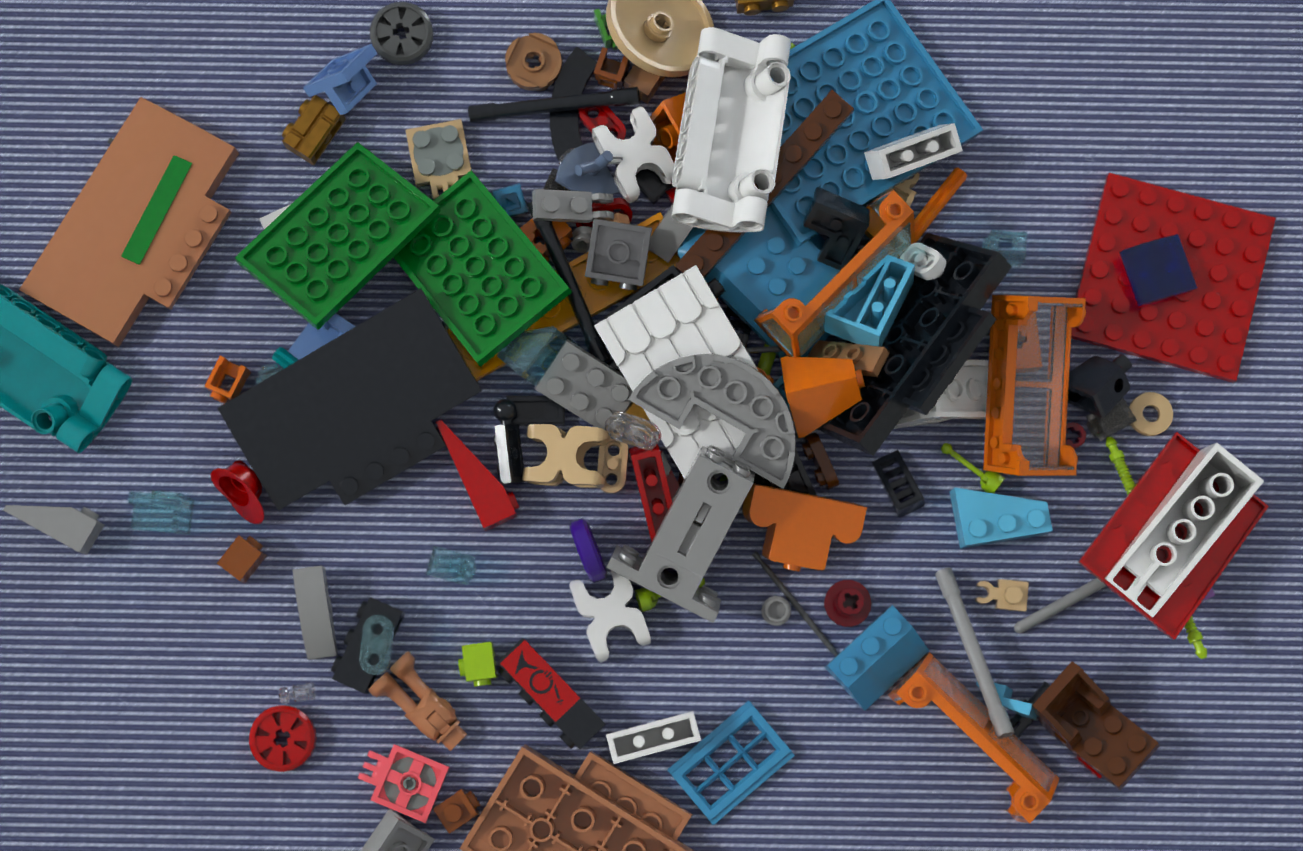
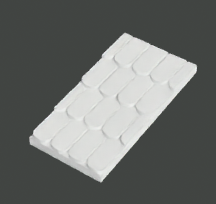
[594,265,759,479]

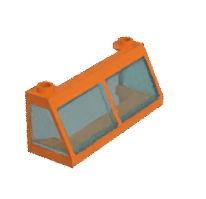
[754,190,915,357]

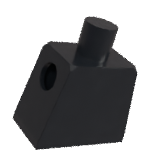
[1068,354,1132,419]

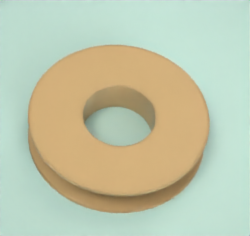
[1128,392,1173,436]

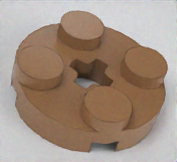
[505,33,562,91]

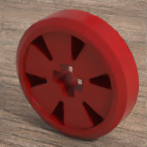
[249,705,316,772]

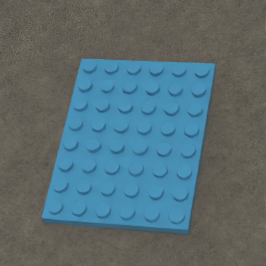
[754,0,983,246]

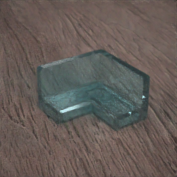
[128,490,194,535]

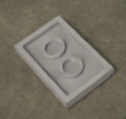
[535,339,633,433]

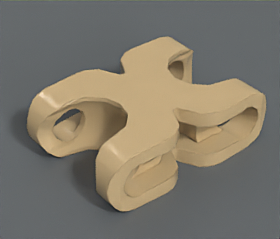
[522,424,610,488]

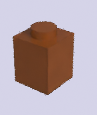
[216,535,267,583]

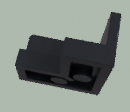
[803,187,870,270]

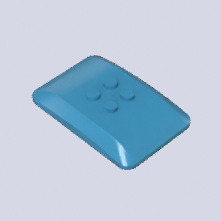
[677,185,840,358]

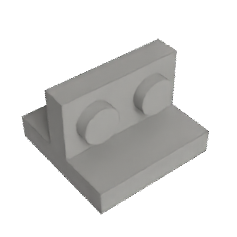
[361,808,435,851]

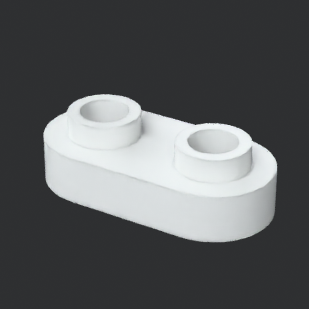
[900,243,946,280]

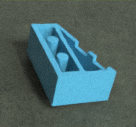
[949,487,1053,549]

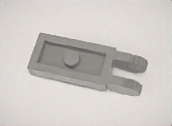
[532,189,614,223]

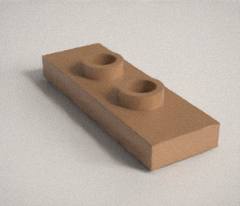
[808,340,889,377]

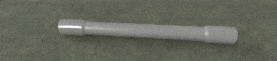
[935,568,1015,739]

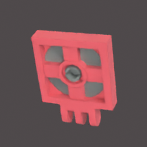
[358,744,450,823]

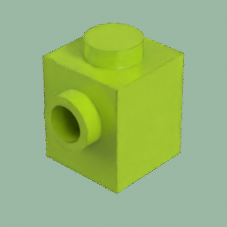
[458,642,498,687]

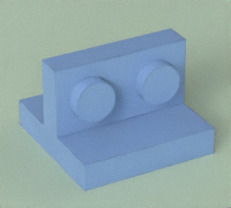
[303,44,377,115]

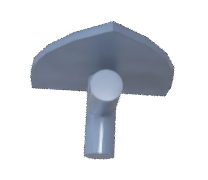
[555,142,619,195]

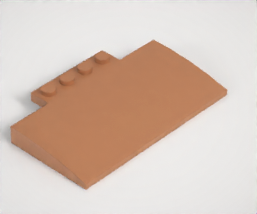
[19,97,239,348]
[459,744,694,851]

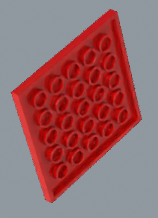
[1071,173,1276,383]

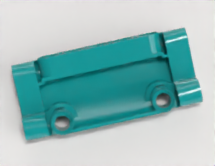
[0,284,133,454]

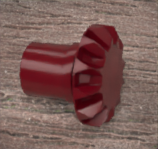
[824,580,872,627]

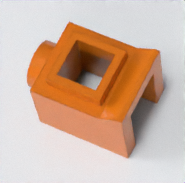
[204,355,251,404]

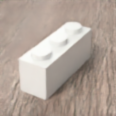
[864,123,963,180]
[606,711,701,764]

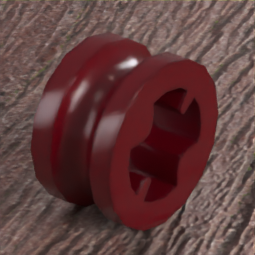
[1066,422,1086,450]

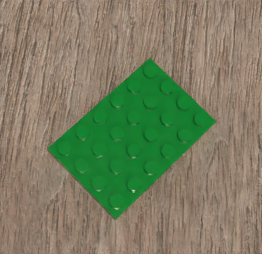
[235,142,441,330]
[394,170,572,367]

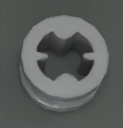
[572,226,592,253]

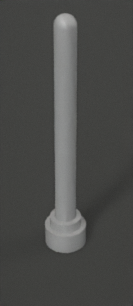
[1014,578,1106,634]

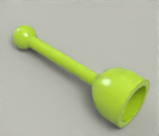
[941,443,1005,494]
[635,578,705,612]

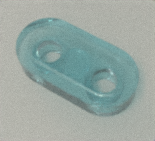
[359,615,394,675]

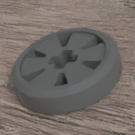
[370,2,433,65]

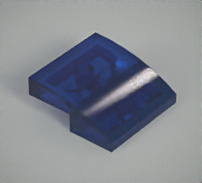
[1119,234,1197,306]

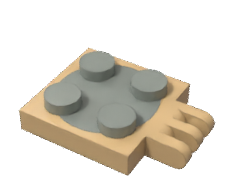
[405,119,471,201]

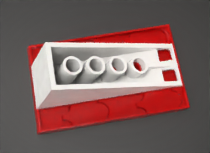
[1078,432,1269,640]

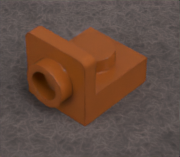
[433,788,480,834]

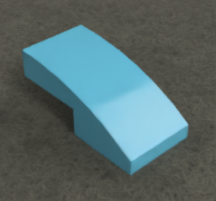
[976,682,1037,720]

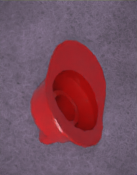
[210,460,264,524]

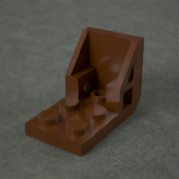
[1032,661,1160,791]

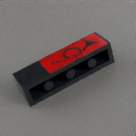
[497,638,606,749]

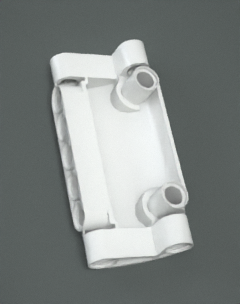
[671,27,791,232]

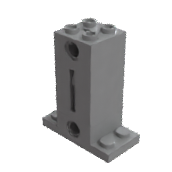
[606,445,755,623]

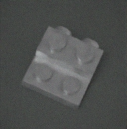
[585,219,652,290]

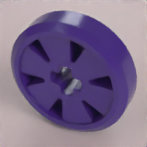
[570,518,607,583]

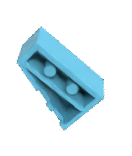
[824,254,915,346]

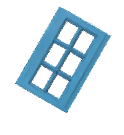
[667,700,795,825]

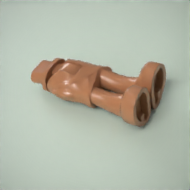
[368,651,467,751]

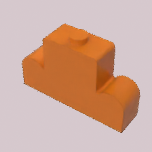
[742,483,867,572]

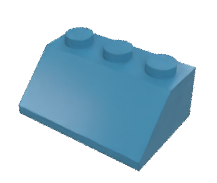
[825,605,929,711]

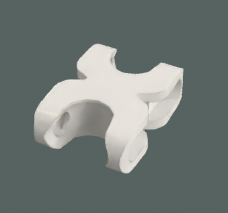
[592,106,674,203]
[570,570,651,663]

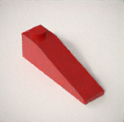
[436,420,520,531]
[629,442,672,542]

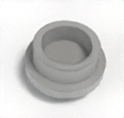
[761,596,791,626]

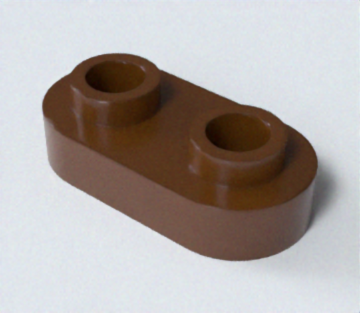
[801,432,839,490]

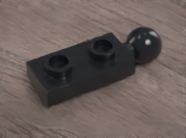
[493,399,525,484]

